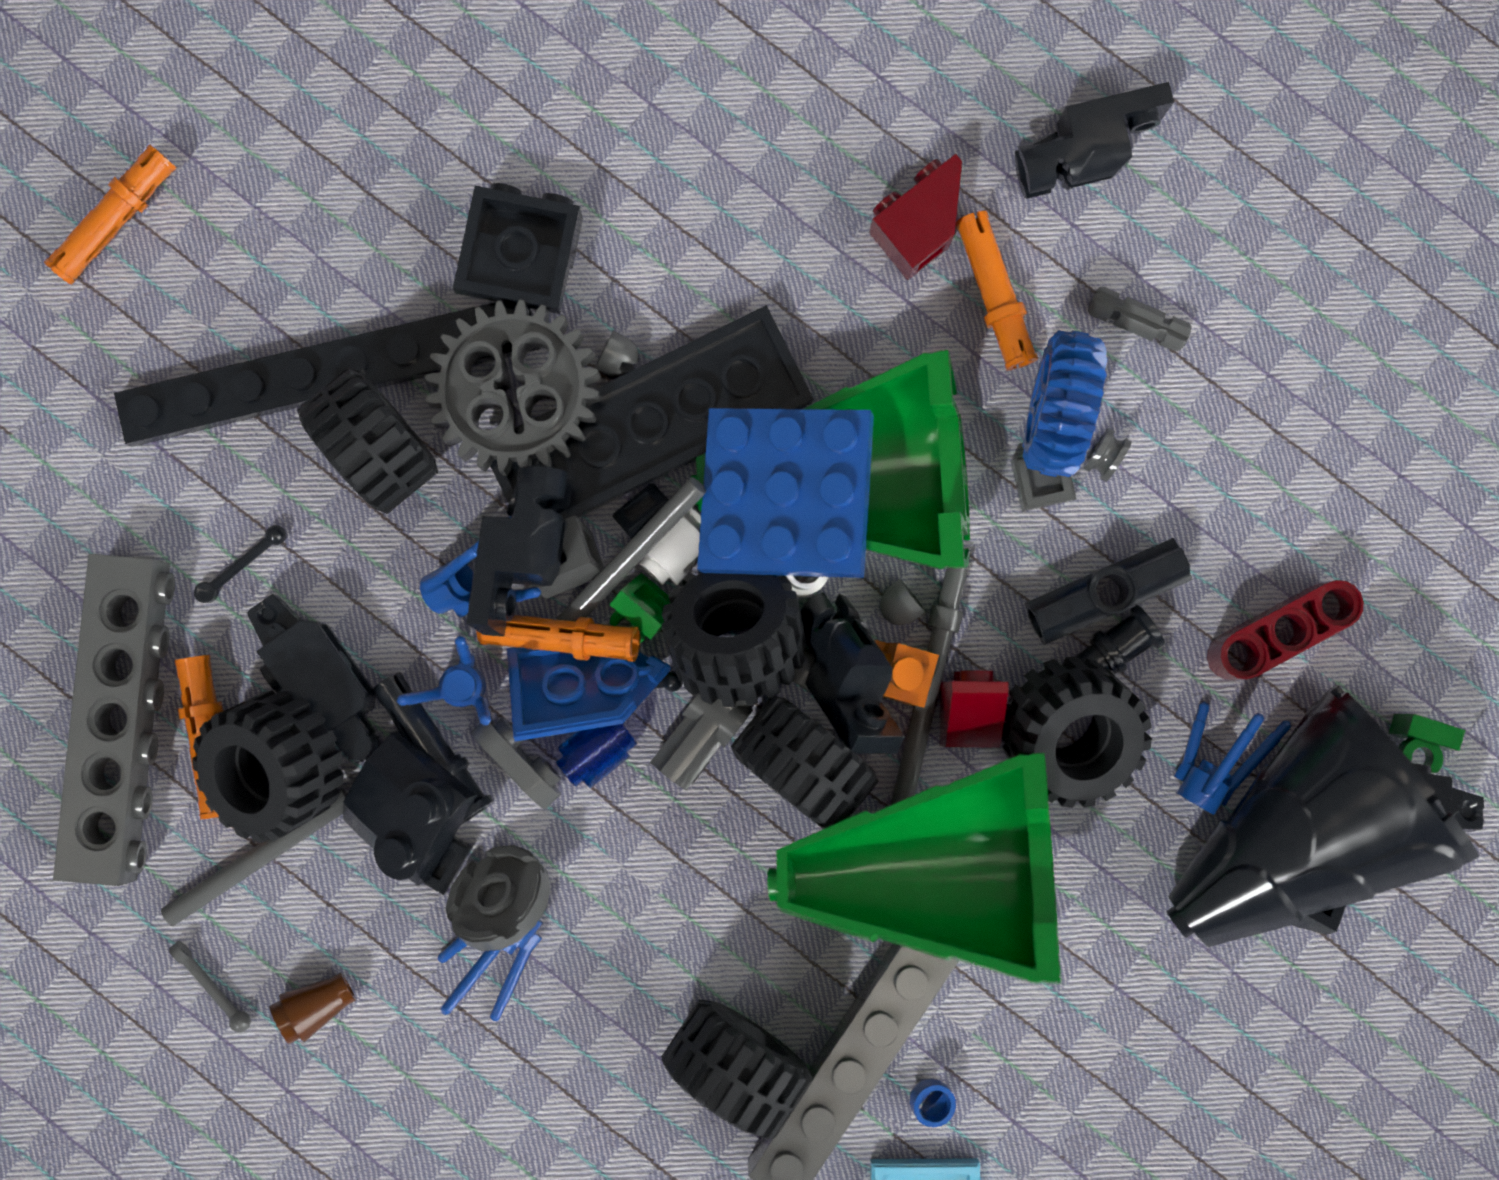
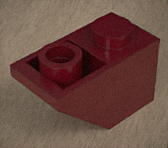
[869,154,962,281]
[939,670,1008,748]

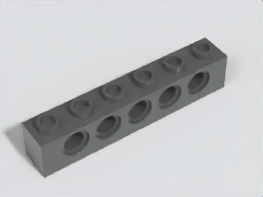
[53,553,175,886]

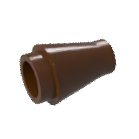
[269,972,356,1045]

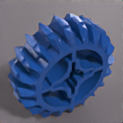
[1022,330,1108,477]

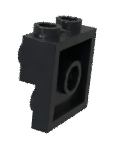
[453,183,583,314]

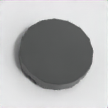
[446,845,551,951]

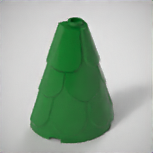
[690,350,970,570]
[767,753,1061,985]

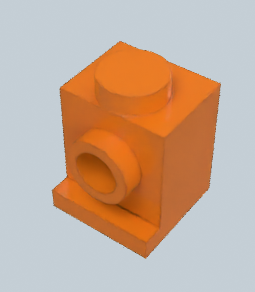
[874,640,939,708]

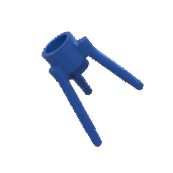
[420,516,541,618]
[397,636,491,725]
[1174,702,1291,815]
[438,919,543,1021]

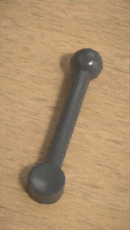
[169,941,251,1033]

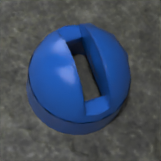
[910,1078,956,1127]

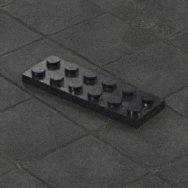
[490,305,814,519]

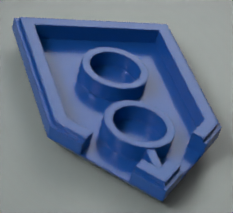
[507,647,671,742]

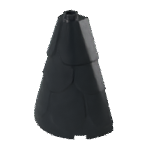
[1166,684,1480,947]

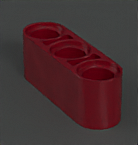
[1207,580,1364,680]

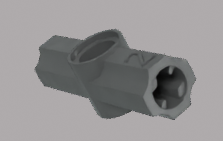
[650,693,758,791]

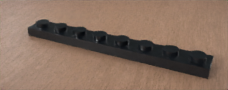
[114,302,541,447]

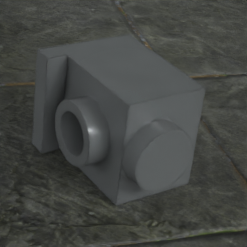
[525,515,604,599]

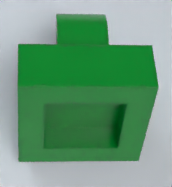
[609,572,670,643]
[1388,714,1466,773]

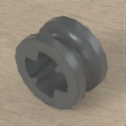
[1083,428,1132,482]

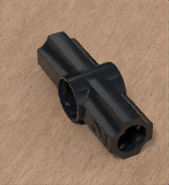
[1024,538,1193,645]

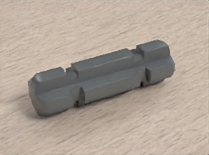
[1088,287,1192,351]

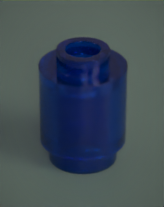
[556,724,638,789]

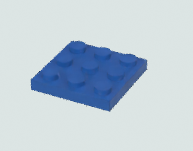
[697,408,874,578]

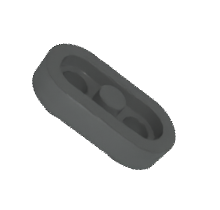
[471,717,561,809]

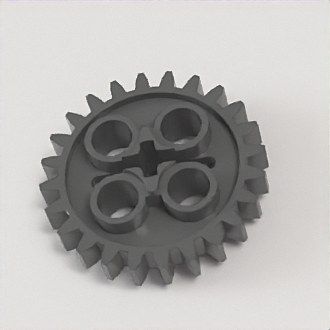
[425,300,601,476]

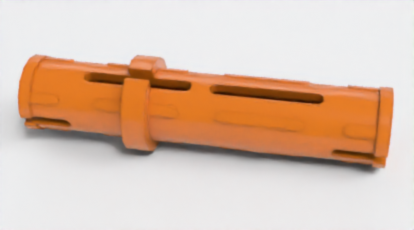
[44,144,177,285]
[955,211,1039,371]
[476,615,641,662]
[175,655,223,820]

